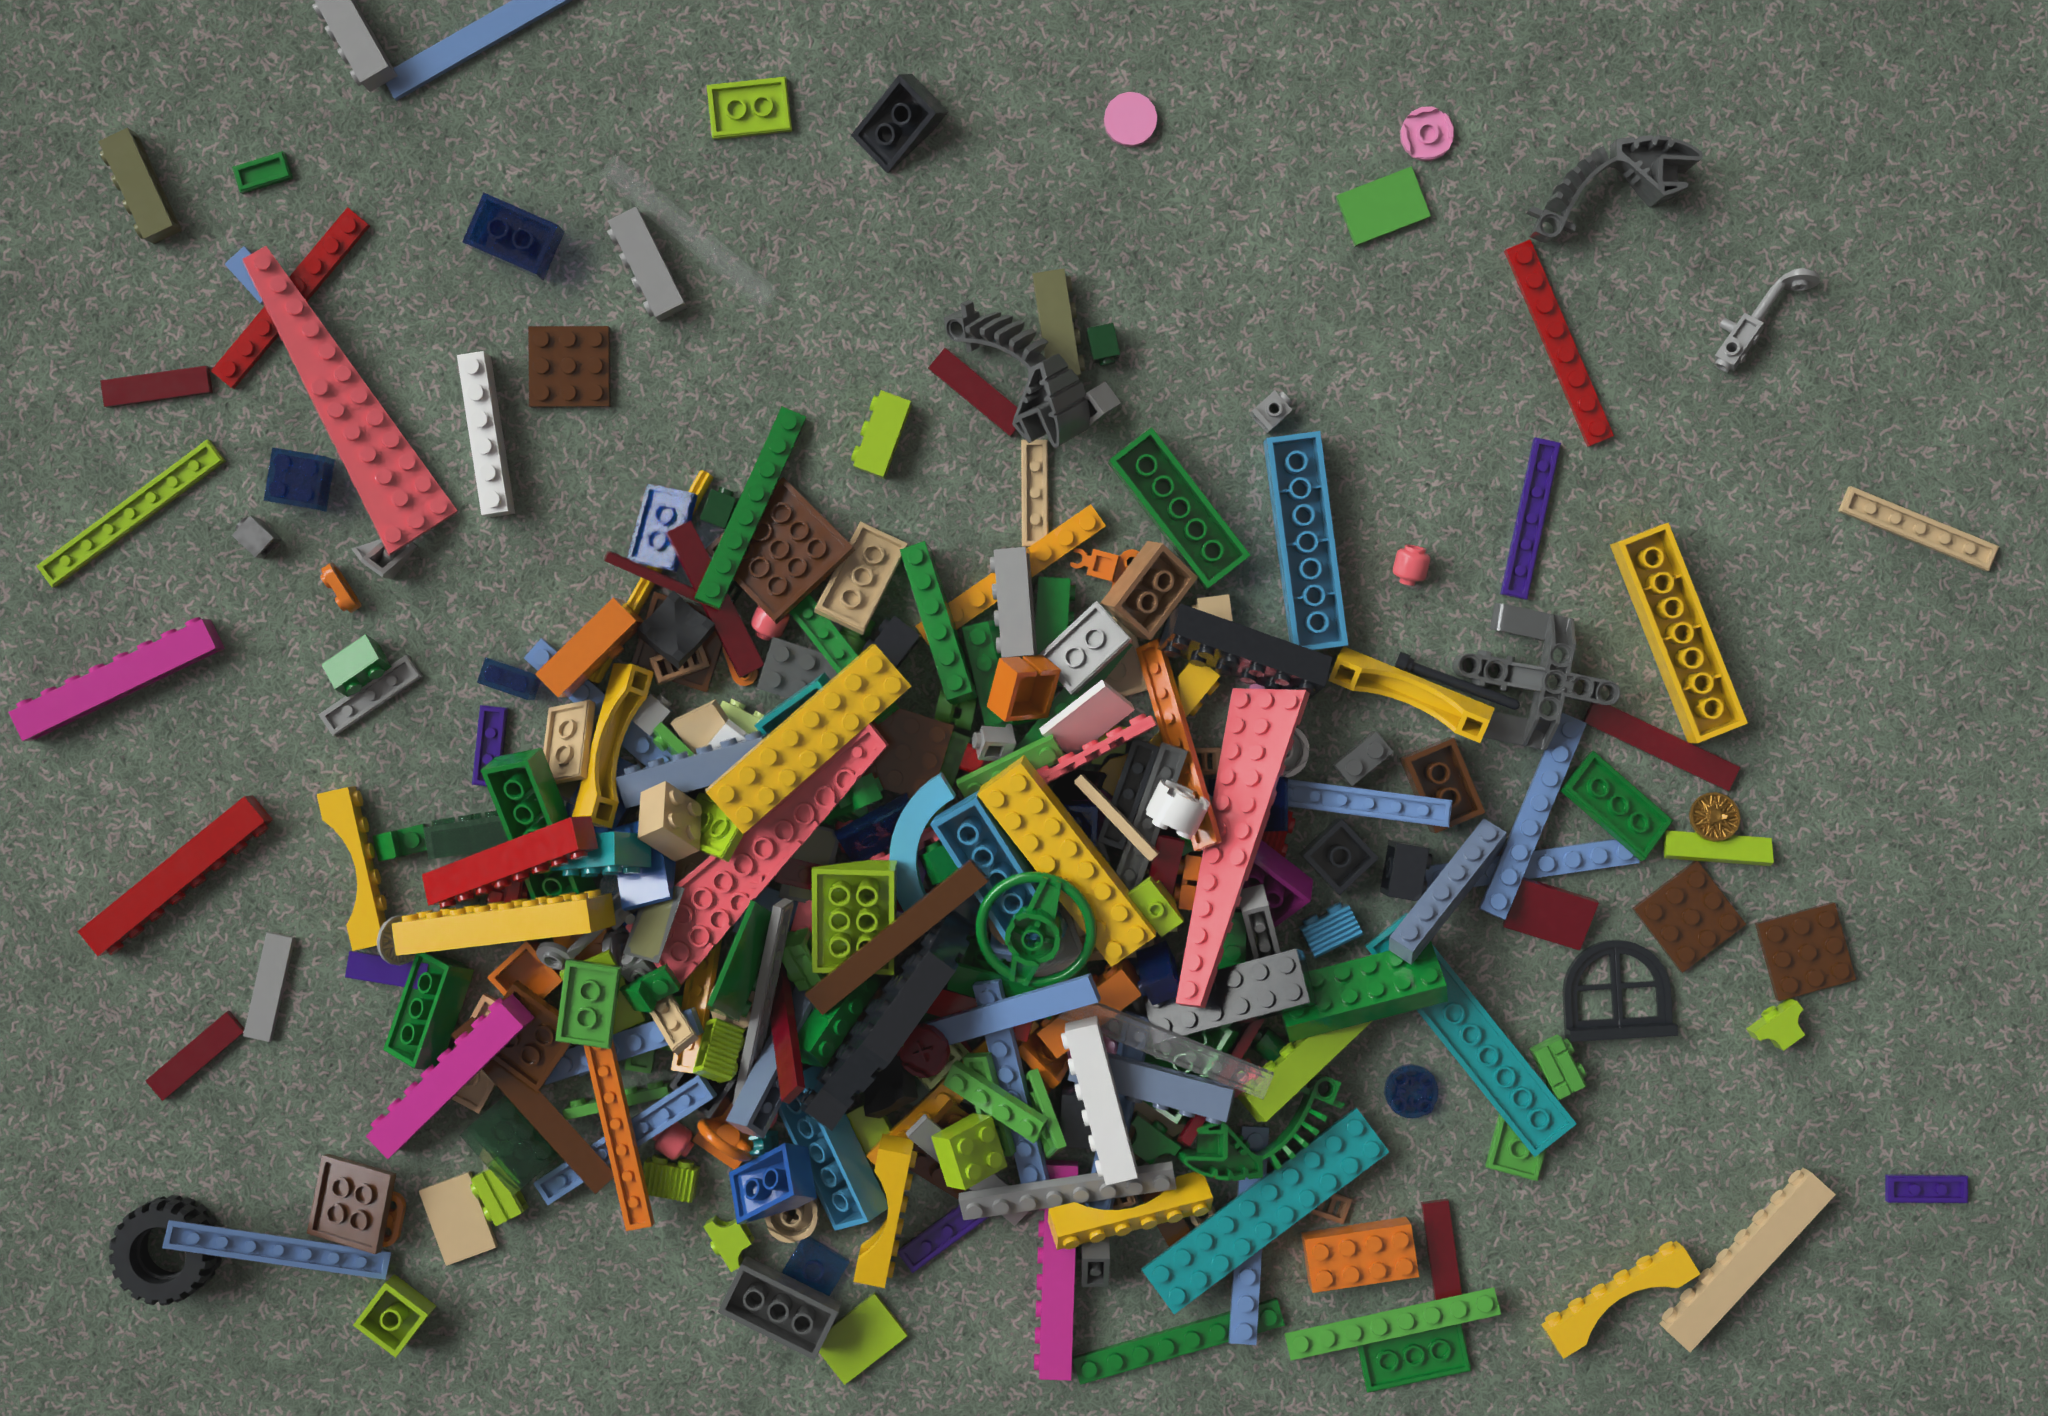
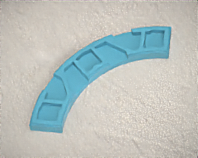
[889,772,956,912]

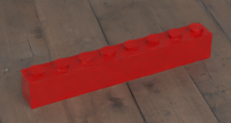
[77,795,273,956]
[422,816,598,909]

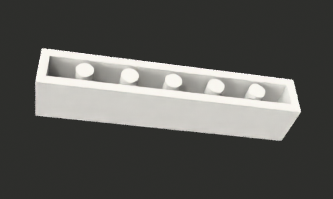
[457,351,515,518]
[1061,1016,1138,1185]

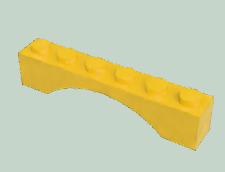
[1328,646,1495,743]
[1098,661,1220,796]
[572,663,654,828]
[317,786,387,951]
[853,1133,918,1288]
[1048,1172,1213,1250]
[1541,1241,1700,1359]

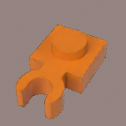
[1070,548,1120,582]

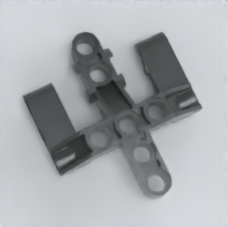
[1452,603,1620,750]

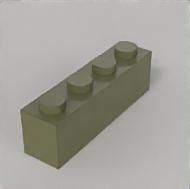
[98,128,182,244]
[1032,269,1085,379]

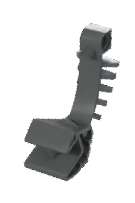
[1526,135,1703,243]
[944,300,1090,447]

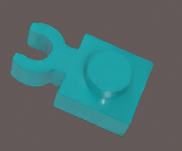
[748,1131,779,1157]

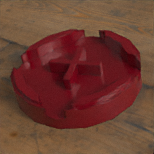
[897,1023,951,1078]

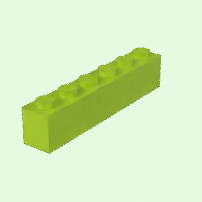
[1237,1021,1372,1122]

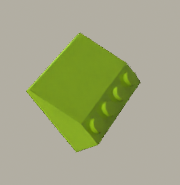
[812,860,897,975]

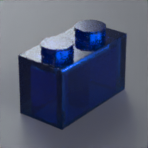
[477,657,541,700]
[1134,941,1180,1006]

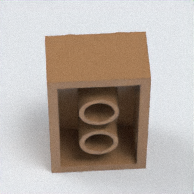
[1100,541,1198,640]

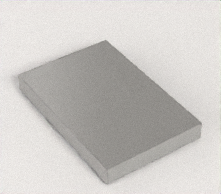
[1039,601,1133,696]

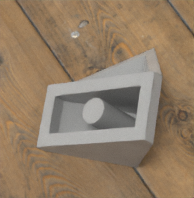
[352,539,417,579]

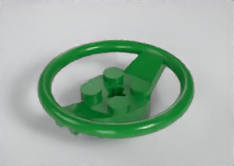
[976,872,1097,987]

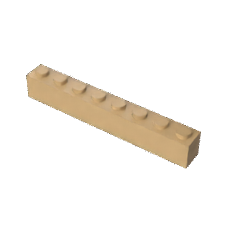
[1659,1168,1836,1352]

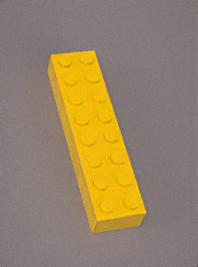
[1610,522,1748,743]
[705,644,911,834]
[977,755,1156,967]
[392,889,616,956]

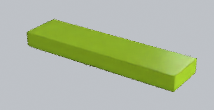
[1663,830,1774,866]

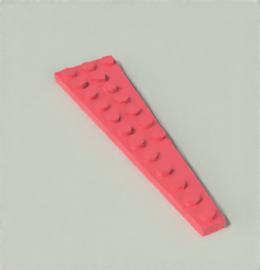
[243,246,457,556]
[1176,688,1310,1008]
[869,713,1158,860]
[625,723,889,986]

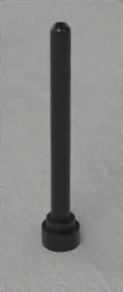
[1395,652,1520,710]

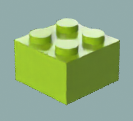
[931,1113,1007,1190]
[353,1274,437,1358]

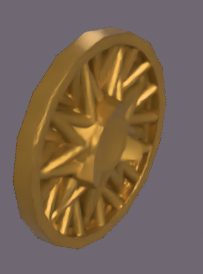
[1689,792,1741,842]

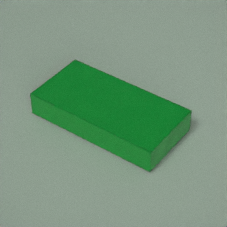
[232,151,293,194]

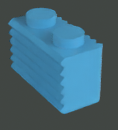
[1299,902,1364,958]

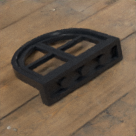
[1562,940,1678,1042]

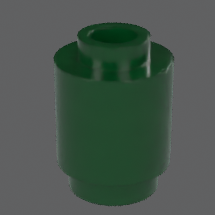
[1251,1026,1288,1062]

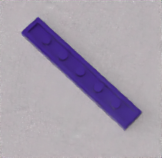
[1500,437,1561,600]

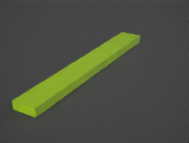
[36,439,226,588]

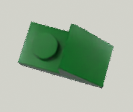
[372,824,431,862]
[620,964,681,1013]

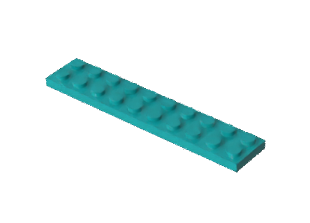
[1365,913,1577,1157]
[1141,1107,1389,1314]

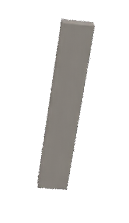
[906,1114,1029,1226]

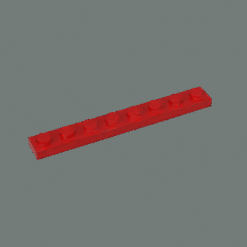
[211,207,370,389]
[1504,239,1614,447]

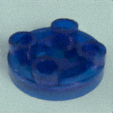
[1384,1064,1438,1118]

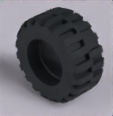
[109,1195,222,1306]

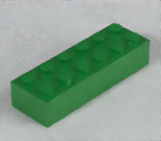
[1108,427,1251,590]
[481,748,597,899]
[1282,941,1448,1042]

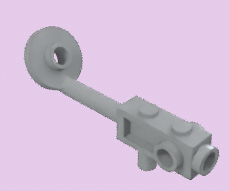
[1714,268,1820,373]
[536,892,639,970]

